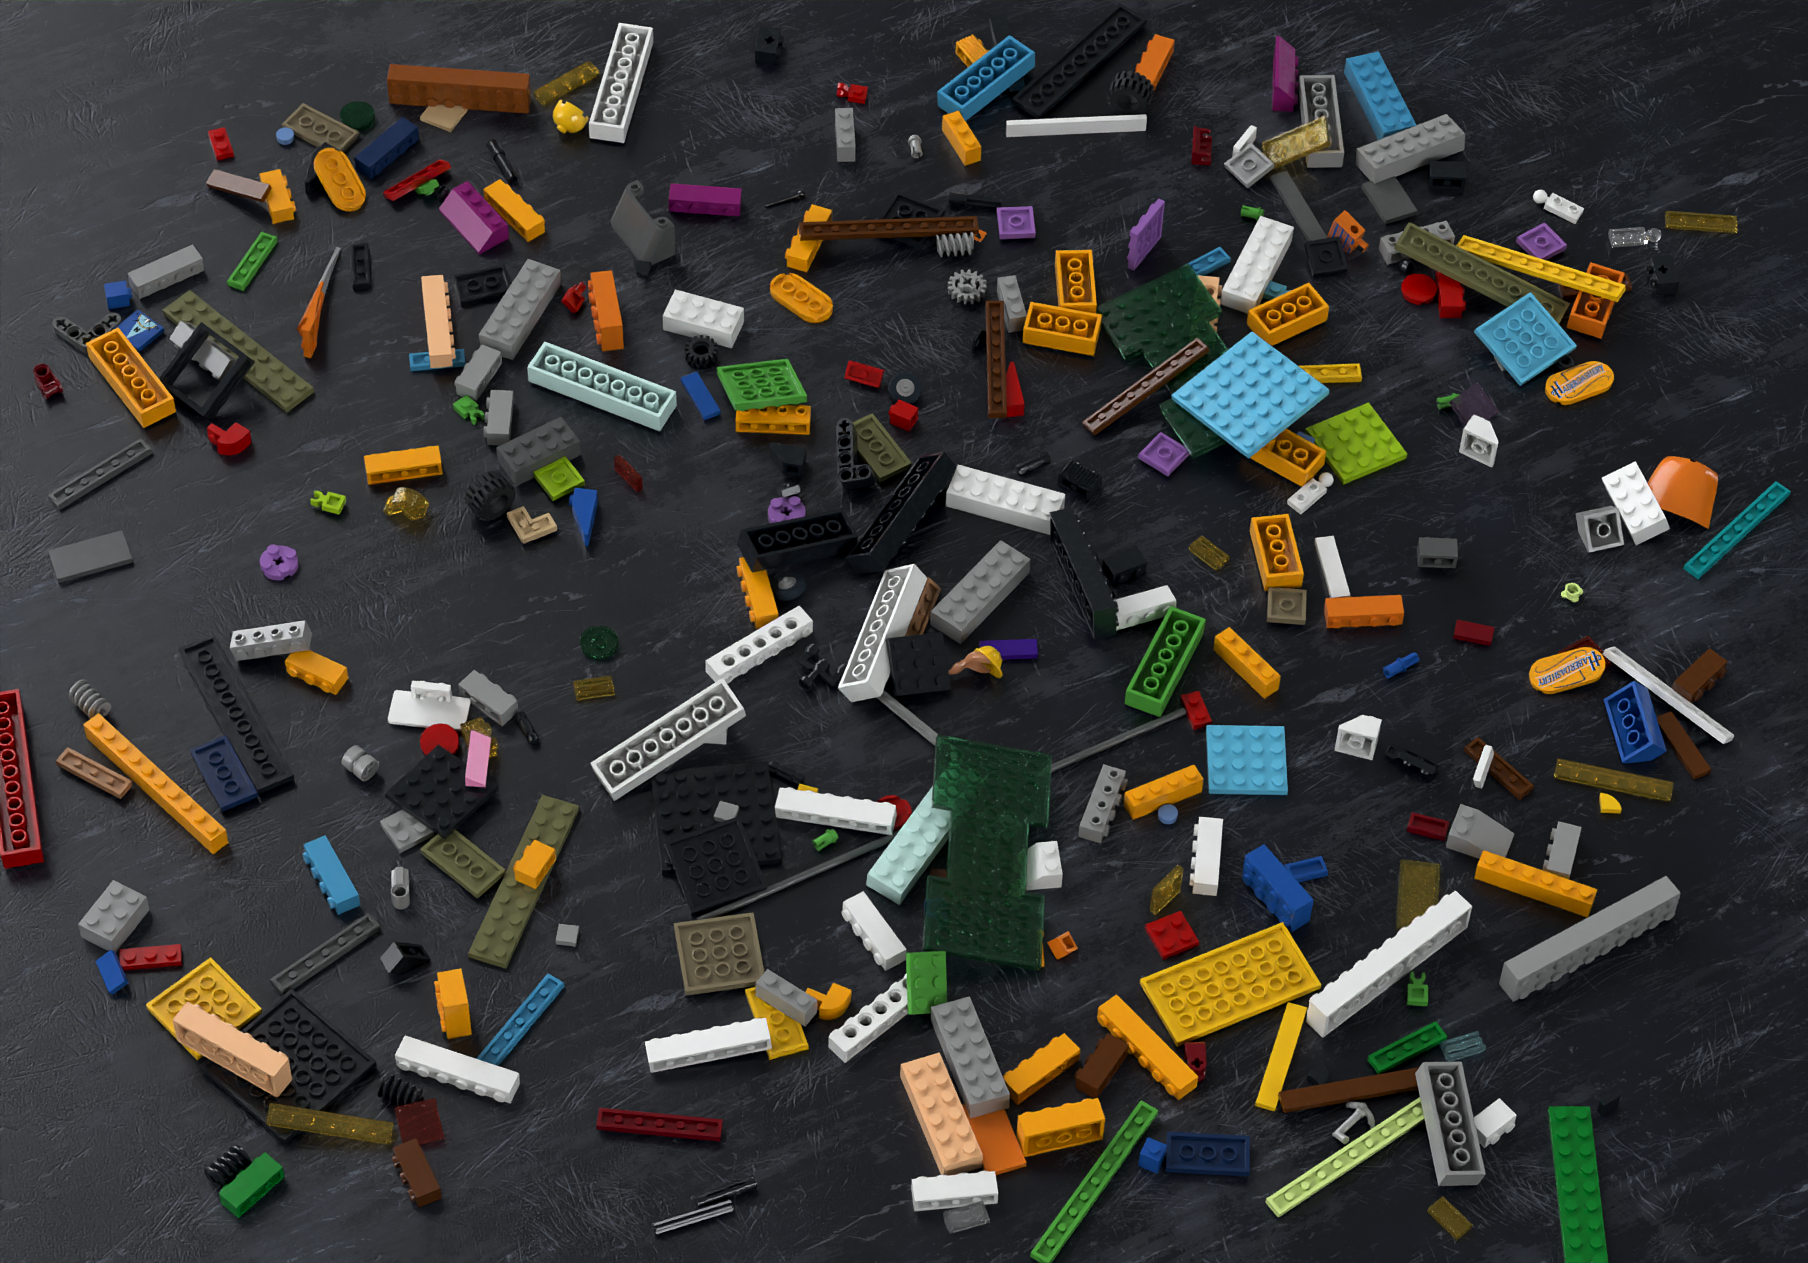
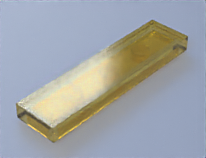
[533,61,600,106]
[1665,211,1737,233]

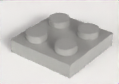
[1224,143,1274,189]
[380,810,435,853]

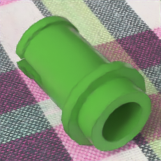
[1241,205,1264,221]
[1436,393,1461,410]
[812,829,839,851]

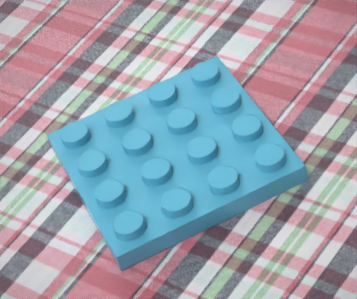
[1474,292,1577,386]
[1206,725,1288,795]

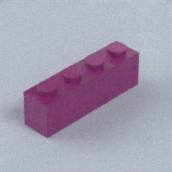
[668,183,742,216]

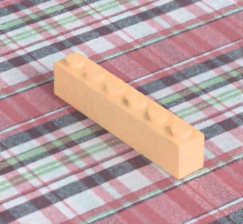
[421,275,456,368]

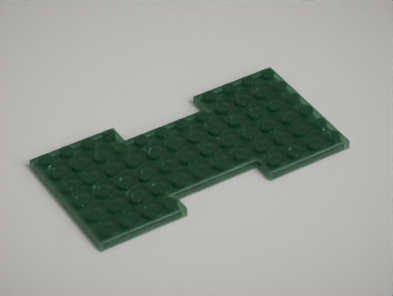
[1096,264,1228,458]
[922,735,1052,971]

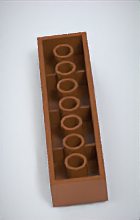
[387,64,531,114]

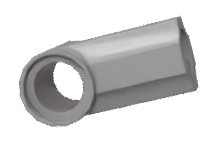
[391,867,410,909]

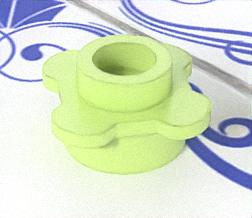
[1561,583,1583,602]

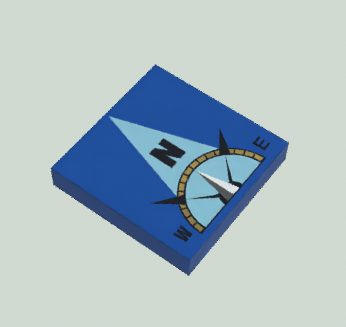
[113,310,164,353]

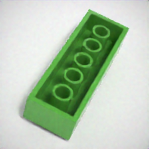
[1125,606,1206,717]

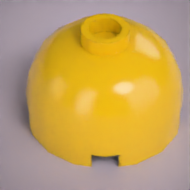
[553,100,589,133]

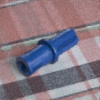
[1383,652,1420,678]

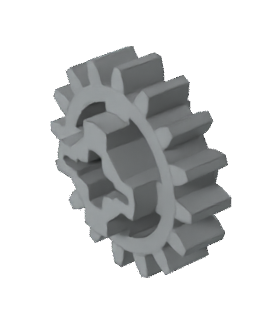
[947,269,987,305]

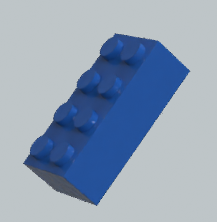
[1242,844,1314,932]

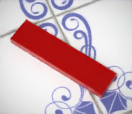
[383,159,451,201]

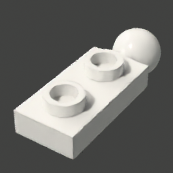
[1533,190,1584,224]
[1287,472,1334,514]

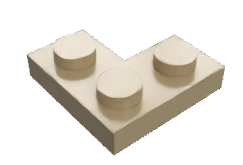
[507,506,557,544]

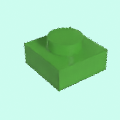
[415,179,439,196]

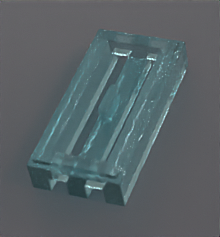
[1440,1031,1486,1062]

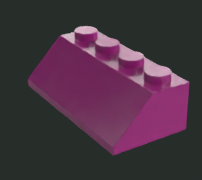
[1272,36,1298,112]
[439,181,509,254]

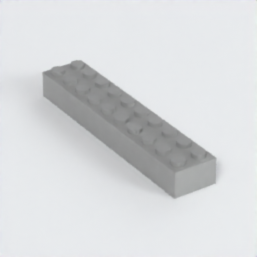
[1499,876,1681,1002]

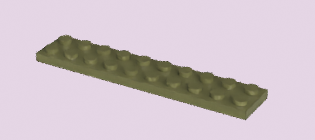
[1394,222,1570,324]
[162,290,314,413]
[468,795,579,969]

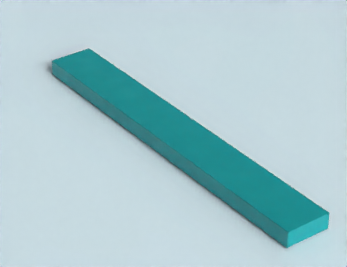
[1683,481,1791,579]

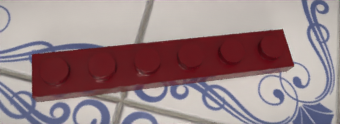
[596,1108,723,1141]

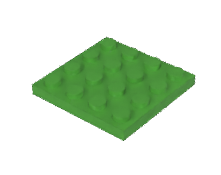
[717,359,807,411]

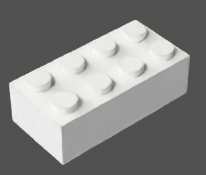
[663,290,744,348]
[1602,461,1670,545]

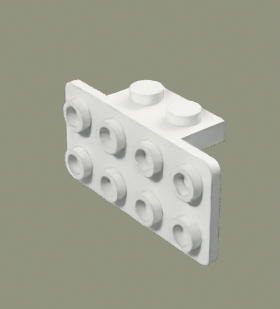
[388,681,471,732]

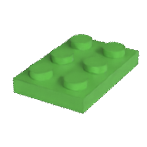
[906,951,947,1015]

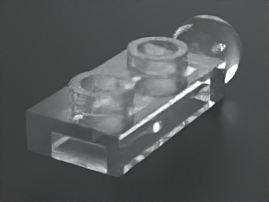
[1608,227,1661,248]

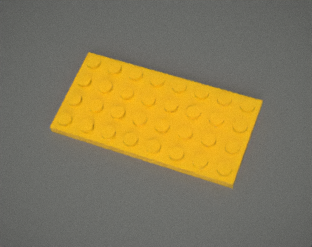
[1140,922,1321,1047]

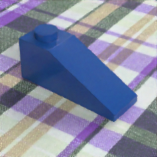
[569,488,598,546]

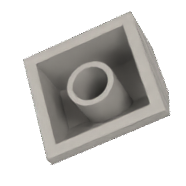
[1576,506,1624,552]

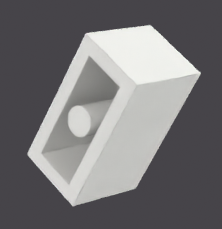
[1474,1098,1517,1148]

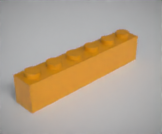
[1474,850,1597,918]
[1097,994,1198,1100]

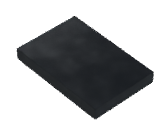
[452,264,511,306]

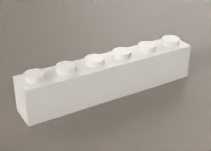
[775,787,897,835]
[645,1018,772,1073]
[395,1036,520,1103]

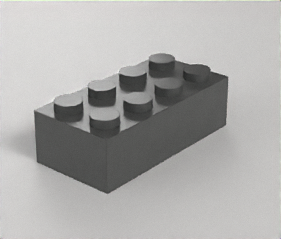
[496,417,581,486]

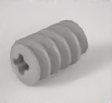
[936,232,974,257]
[69,680,111,719]

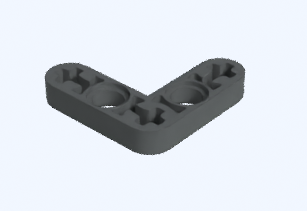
[52,313,122,353]

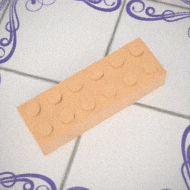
[173,1002,292,1098]
[900,1052,983,1176]

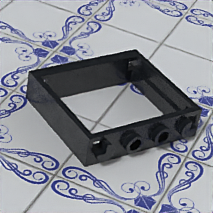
[159,322,255,421]

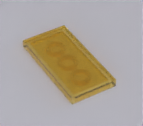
[1262,116,1331,170]
[1396,859,1440,930]

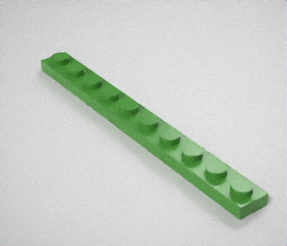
[1030,1101,1158,1263]

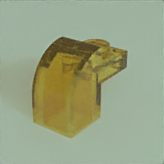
[383,487,430,521]

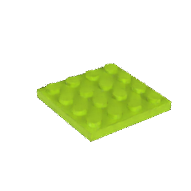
[1305,402,1407,485]

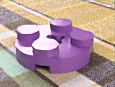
[768,496,806,523]
[260,544,298,580]

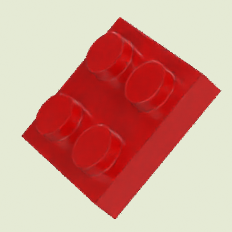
[1145,911,1199,960]

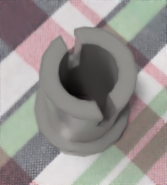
[908,135,923,158]

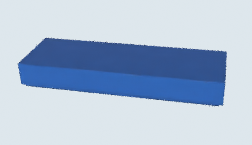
[680,372,721,420]

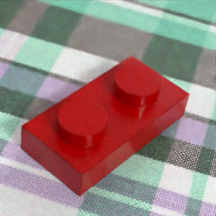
[208,127,234,161]
[844,360,885,388]
[1180,691,1212,730]

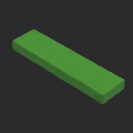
[227,232,278,291]

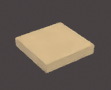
[420,105,468,132]

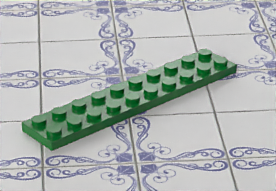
[1548,1106,1608,1263]

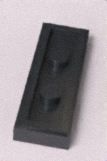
[350,243,371,290]

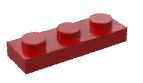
[120,944,182,971]

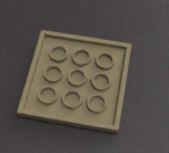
[674,913,765,996]

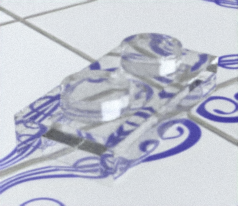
[943,1201,990,1234]

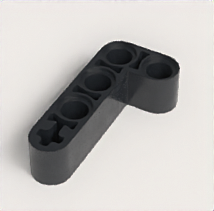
[836,418,876,490]

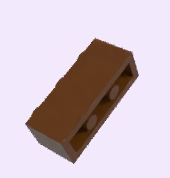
[1672,648,1728,703]
[1074,1033,1129,1099]
[391,1138,442,1208]

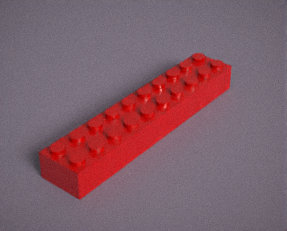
[0,689,44,869]

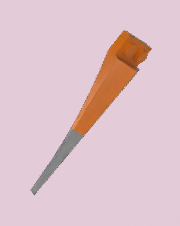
[297,247,341,358]

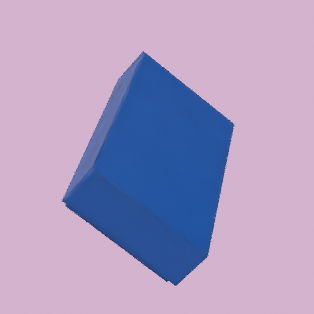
[1284,856,1328,883]
[96,950,128,994]

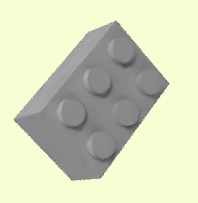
[78,880,149,952]

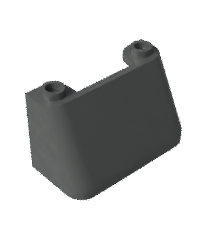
[611,180,675,265]

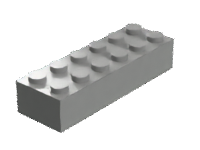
[1298,75,1344,168]
[1356,114,1465,184]
[479,259,561,360]
[930,540,1031,644]
[931,996,1010,1118]
[1415,1062,1486,1186]

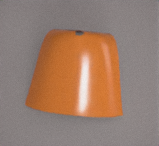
[1647,456,1718,529]

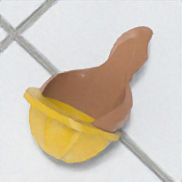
[948,646,1002,678]

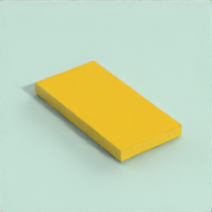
[745,986,809,1060]

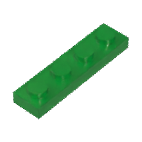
[1367,1021,1447,1074]

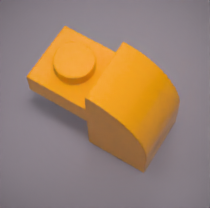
[805,983,852,1020]

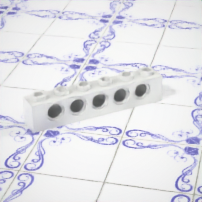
[705,606,813,683]
[828,973,908,1063]

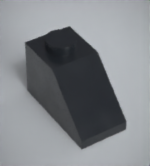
[380,942,431,975]

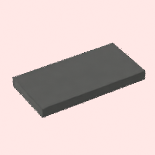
[48,530,133,583]

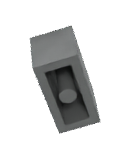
[1417,537,1458,568]

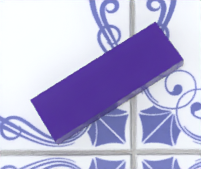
[979,639,1038,660]

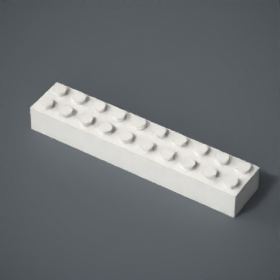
[1306,891,1472,1038]

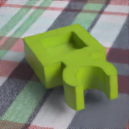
[310,491,346,515]

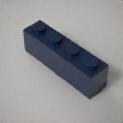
[354,117,419,179]

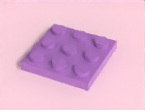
[1127,198,1165,271]

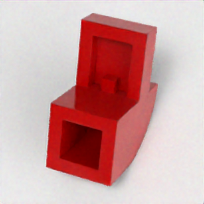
[207,422,252,455]

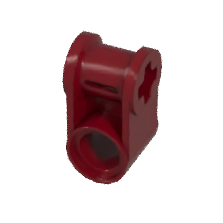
[33,364,63,400]
[1184,1042,1206,1082]

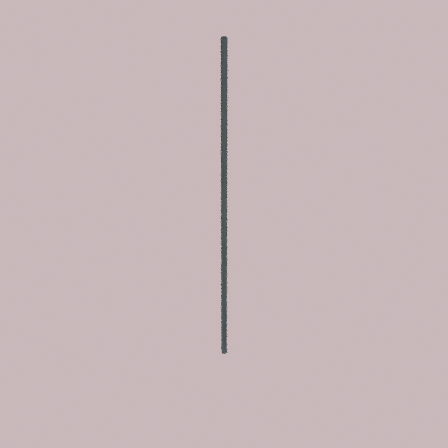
[697,708,1186,920]

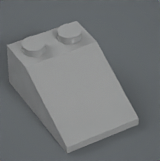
[1446,804,1514,859]

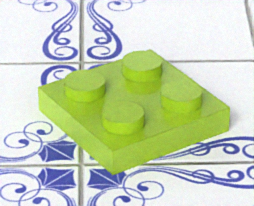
[533,456,585,501]

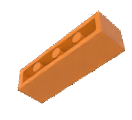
[1135,34,1175,90]
[1324,595,1404,628]

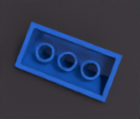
[1603,681,1667,764]

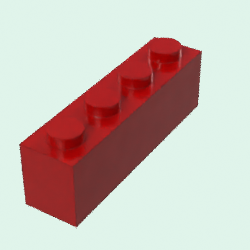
[1435,270,1466,318]

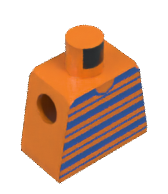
[1327,210,1369,253]

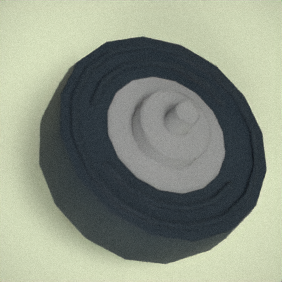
[888,372,922,404]
[772,573,806,601]

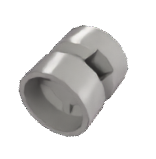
[341,745,379,781]

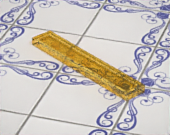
[1554,758,1674,802]
[266,1103,394,1145]

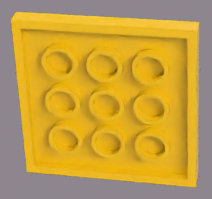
[146,957,262,1061]

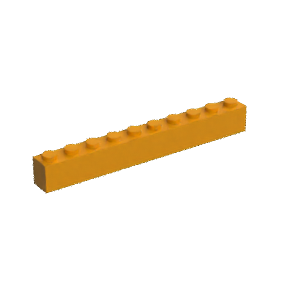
[83,713,228,854]

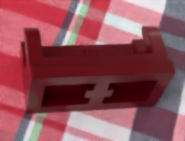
[1191,126,1212,165]

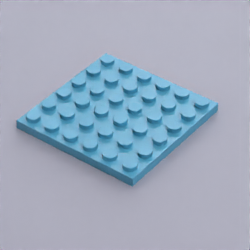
[1172,332,1329,459]

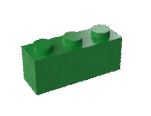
[219,1152,284,1218]

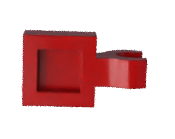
[836,83,868,104]
[561,282,587,313]

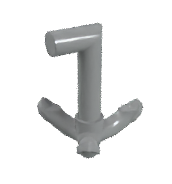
[1332,1102,1375,1144]

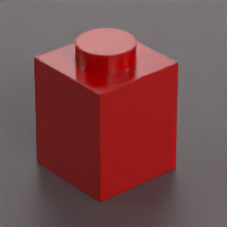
[888,400,918,432]

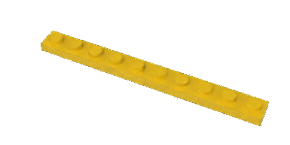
[1456,235,1626,302]

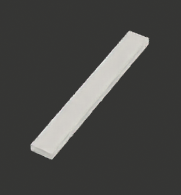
[1006,114,1147,137]
[1602,646,1734,744]

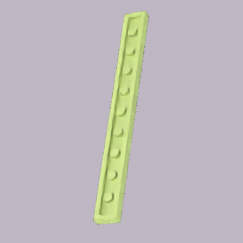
[1265,1097,1425,1218]

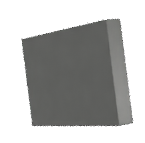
[1361,176,1418,225]

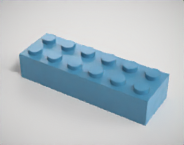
[937,35,1035,121]
[1344,51,1416,140]

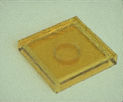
[1150,865,1183,915]

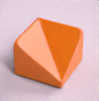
[1047,931,1078,960]

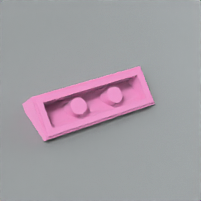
[465,731,491,787]

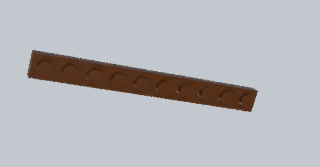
[798,216,979,241]

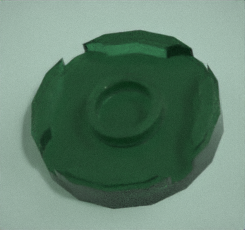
[340,101,375,131]
[580,625,618,660]

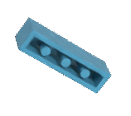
[302,835,360,915]

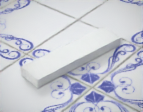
[1315,536,1351,598]

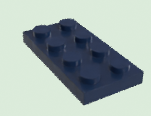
[190,735,258,812]
[1166,1132,1250,1176]

